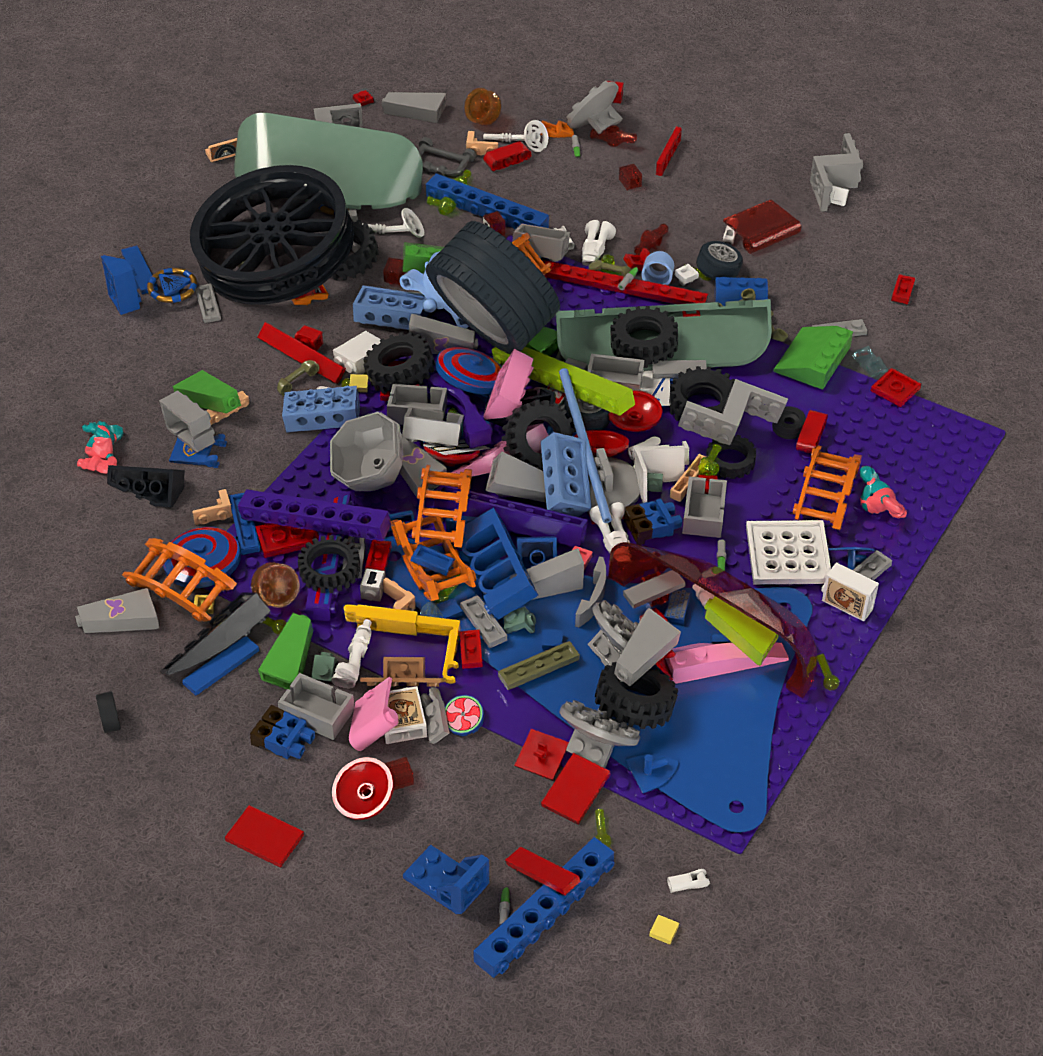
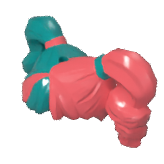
[77,421,124,474]
[860,465,907,518]

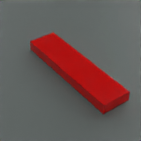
[656,126,682,176]
[505,846,581,895]

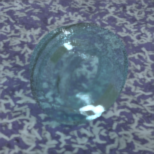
[421,602,440,618]

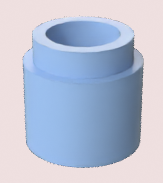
[642,251,674,285]

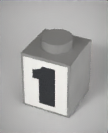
[360,568,386,601]

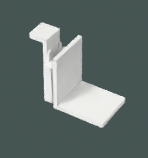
[633,441,689,503]

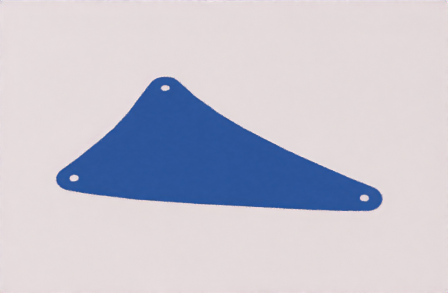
[367,536,812,832]

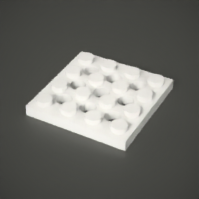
[746,520,831,585]

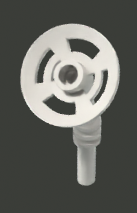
[483,120,548,152]
[362,208,424,238]

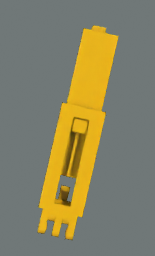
[344,604,461,684]

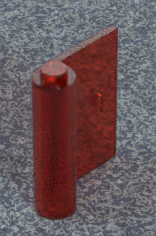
[723,200,802,254]

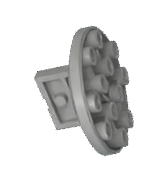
[566,80,623,134]
[587,448,640,512]
[588,600,639,666]
[559,700,640,768]

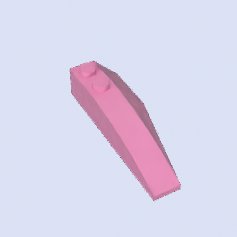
[451,423,549,476]
[665,642,789,684]

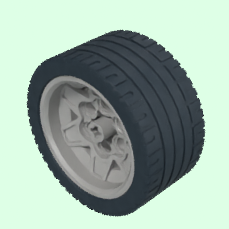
[426,221,560,354]

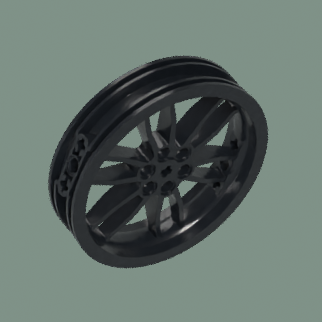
[190,165,354,305]

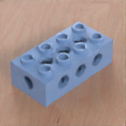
[353,285,429,330]
[282,386,360,433]
[541,432,592,517]

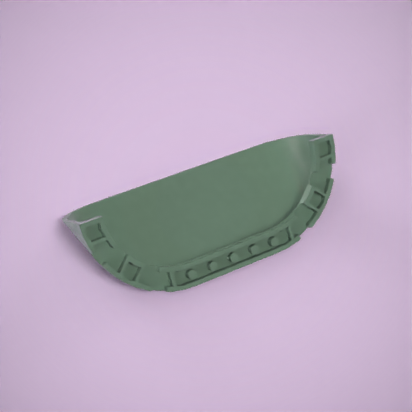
[234,112,423,209]
[556,299,772,371]

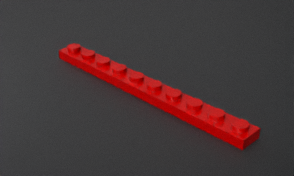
[543,260,708,304]

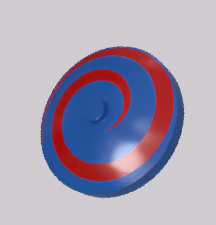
[435,347,502,394]
[163,527,241,588]

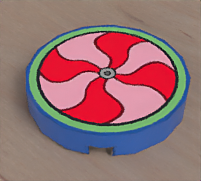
[445,695,485,736]

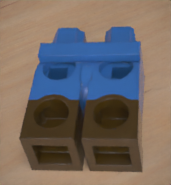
[624,499,682,546]
[250,705,315,759]

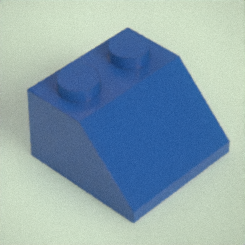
[516,536,557,569]

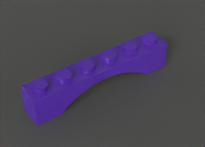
[427,373,493,449]

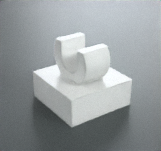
[830,186,849,206]
[674,264,699,286]

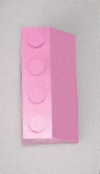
[484,349,534,420]

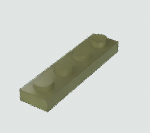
[498,641,580,690]

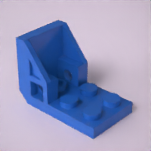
[403,845,489,914]

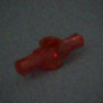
[590,125,637,147]
[634,223,669,255]

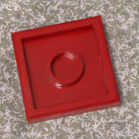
[871,368,921,407]

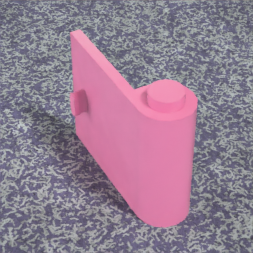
[349,677,398,751]

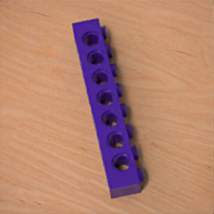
[238,489,391,541]

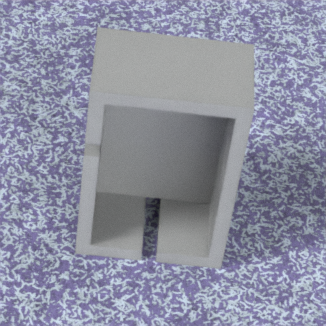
[512,223,570,262]
[587,354,644,391]
[387,384,447,425]
[159,391,215,453]
[402,407,464,447]
[682,476,727,538]
[278,673,354,740]

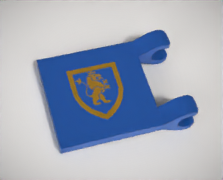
[169,434,227,468]

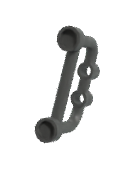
[418,137,476,177]

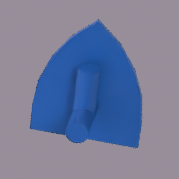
[828,547,875,570]
[626,754,679,794]

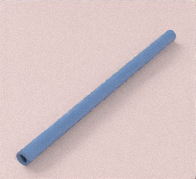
[559,368,612,523]

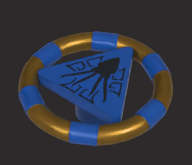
[147,268,197,303]

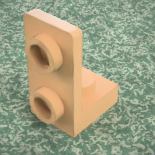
[466,131,498,155]
[193,489,232,525]
[383,578,415,611]

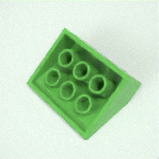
[403,242,444,274]
[774,326,853,390]

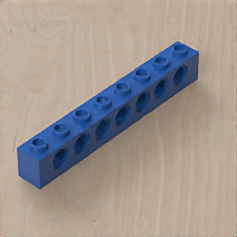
[426,173,549,230]
[473,837,614,978]

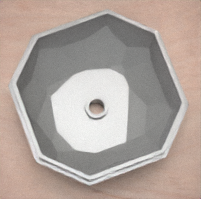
[330,412,403,491]

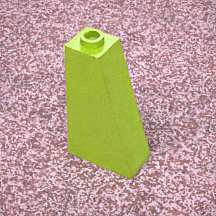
[704,593,782,666]

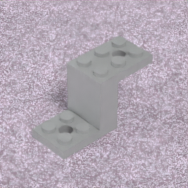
[313,103,363,128]
[810,133,863,212]
[678,379,788,445]

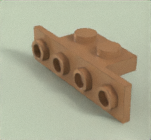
[360,657,445,687]

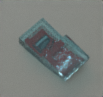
[852,346,888,378]

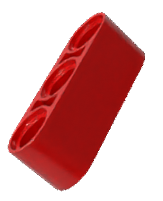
[483,141,531,171]
[796,410,828,454]

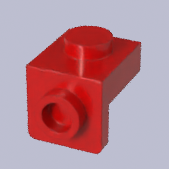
[623,248,651,271]

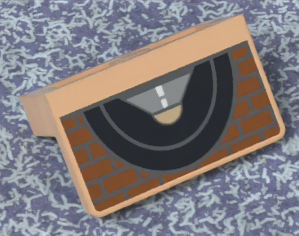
[205,138,237,162]

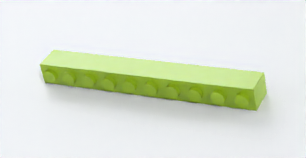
[492,347,635,416]

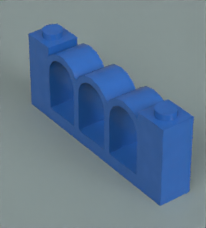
[455,507,539,620]

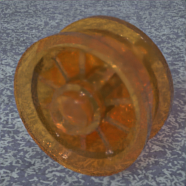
[464,88,501,125]
[251,562,300,607]

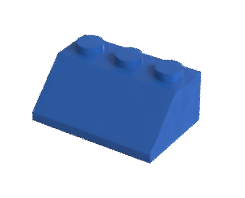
[101,255,141,315]
[714,277,768,306]

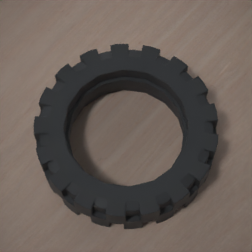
[706,435,756,479]

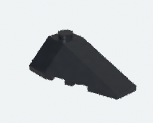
[107,465,185,507]

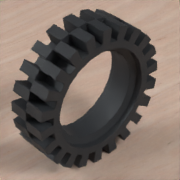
[298,535,361,593]

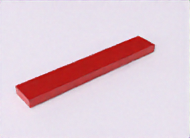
[257,322,346,384]

